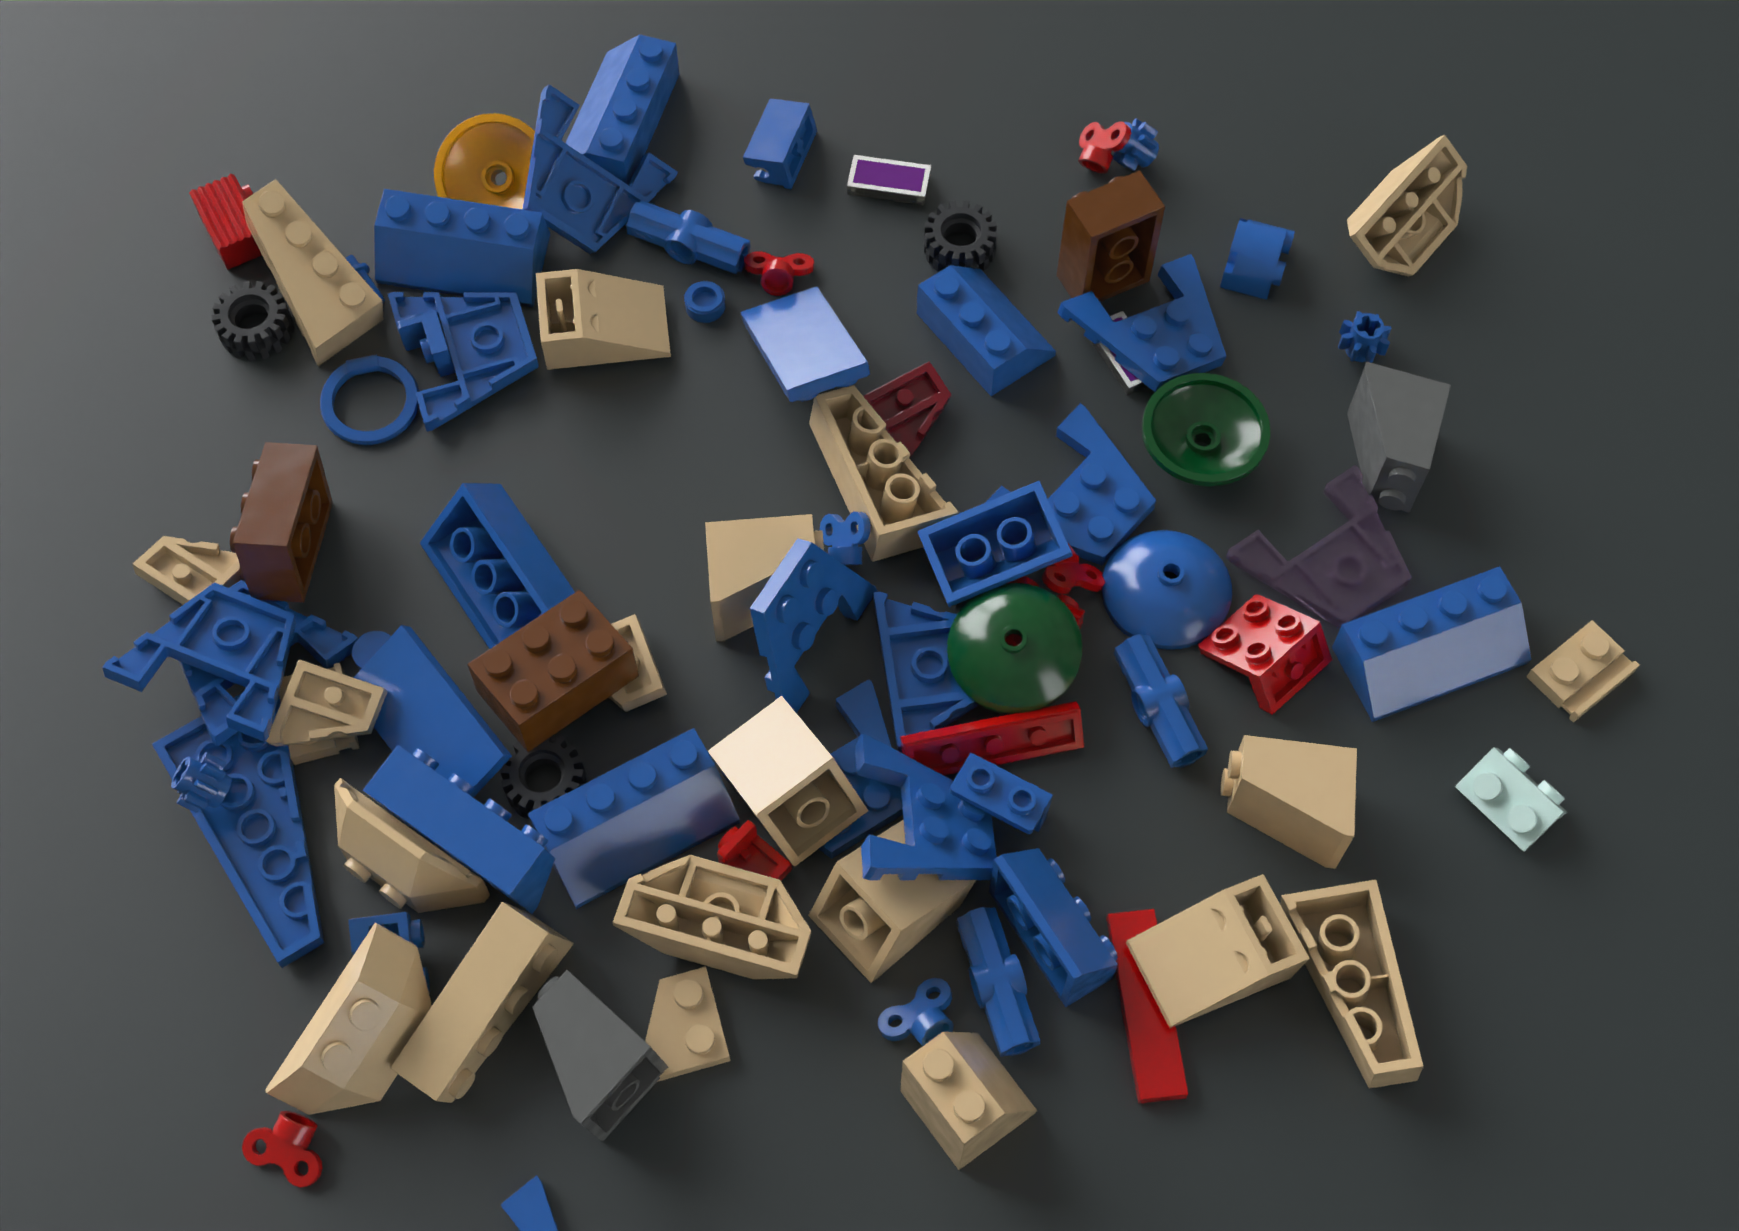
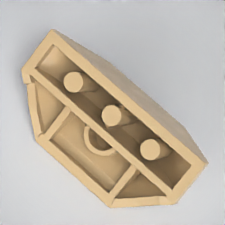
[1347,135,1467,277]
[334,778,490,913]
[613,855,811,979]
[265,923,432,1115]

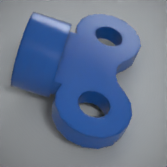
[820,511,871,565]
[878,978,953,1046]

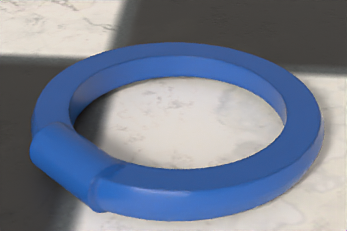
[320,354,419,445]

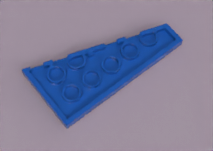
[152,692,324,968]

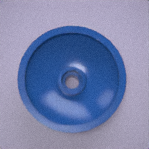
[1101,530,1232,650]

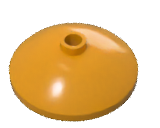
[434,113,535,209]

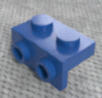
[950,753,1053,834]

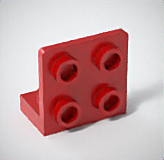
[1198,594,1332,715]

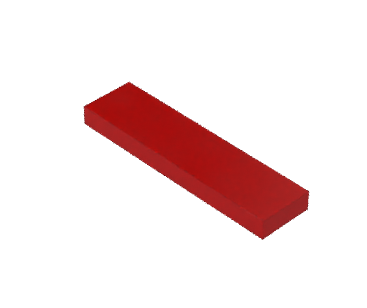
[900,701,1084,776]
[1106,909,1188,1104]

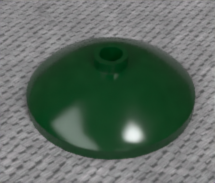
[1142,373,1271,486]
[947,583,1082,715]

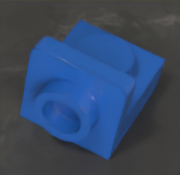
[396,310,456,377]

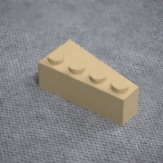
[242,179,384,366]
[809,385,959,562]
[1280,880,1423,1088]
[390,902,574,1103]

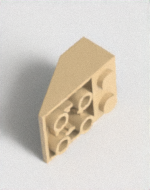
[536,269,671,370]
[1126,874,1310,1028]

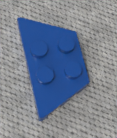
[873,592,979,753]

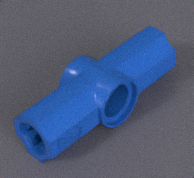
[626,200,751,274]
[1113,634,1208,768]
[956,907,1040,1057]

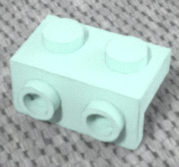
[1455,747,1567,851]

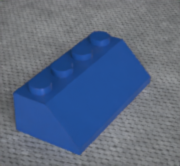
[566,34,680,185]
[374,189,551,307]
[420,483,575,649]
[1332,566,1531,722]
[528,728,740,909]
[363,745,555,914]

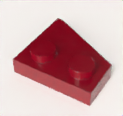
[863,361,952,459]

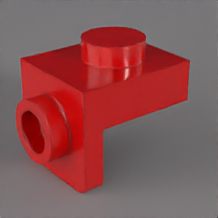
[717,820,792,881]

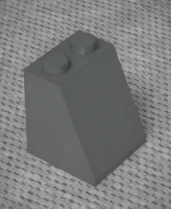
[1347,362,1451,512]
[532,970,668,1142]

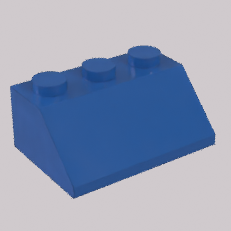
[917,265,1056,396]
[917,481,1073,607]
[989,848,1118,1007]

